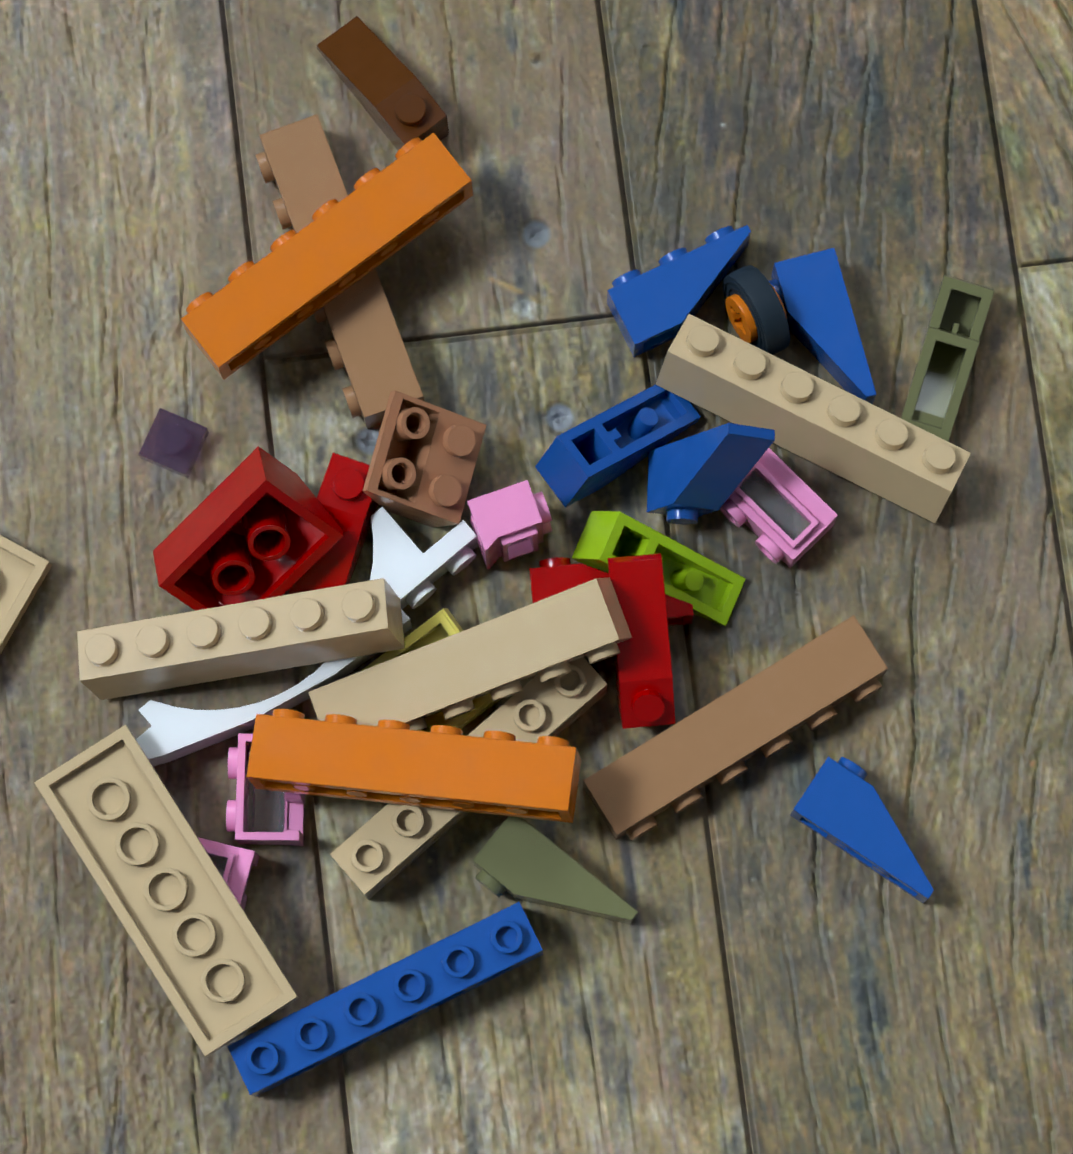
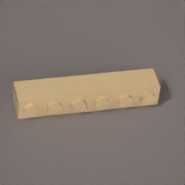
[656,314,971,523]
[308,577,632,731]
[77,578,405,700]

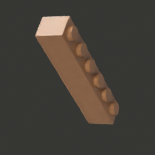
[255,114,424,429]
[583,615,888,841]

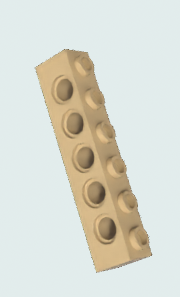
[330,657,607,900]

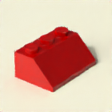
[153,446,344,611]

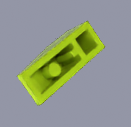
[572,511,746,626]

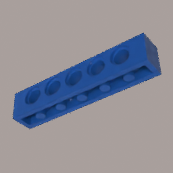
[227,902,543,1097]

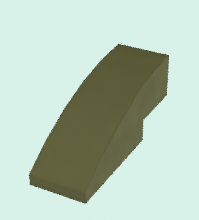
[901,274,994,441]

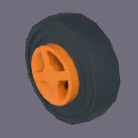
[722,265,790,355]

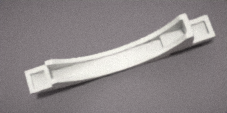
[136,506,478,766]

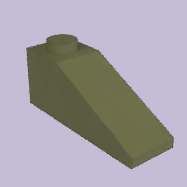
[473,816,638,924]

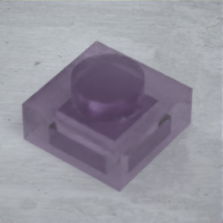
[138,408,209,479]

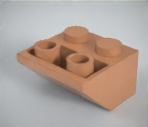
[363,390,487,528]

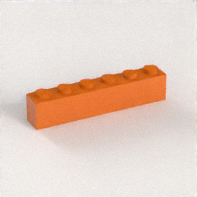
[181,132,473,380]
[246,709,581,823]

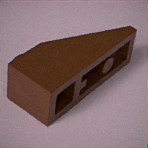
[316,16,449,151]

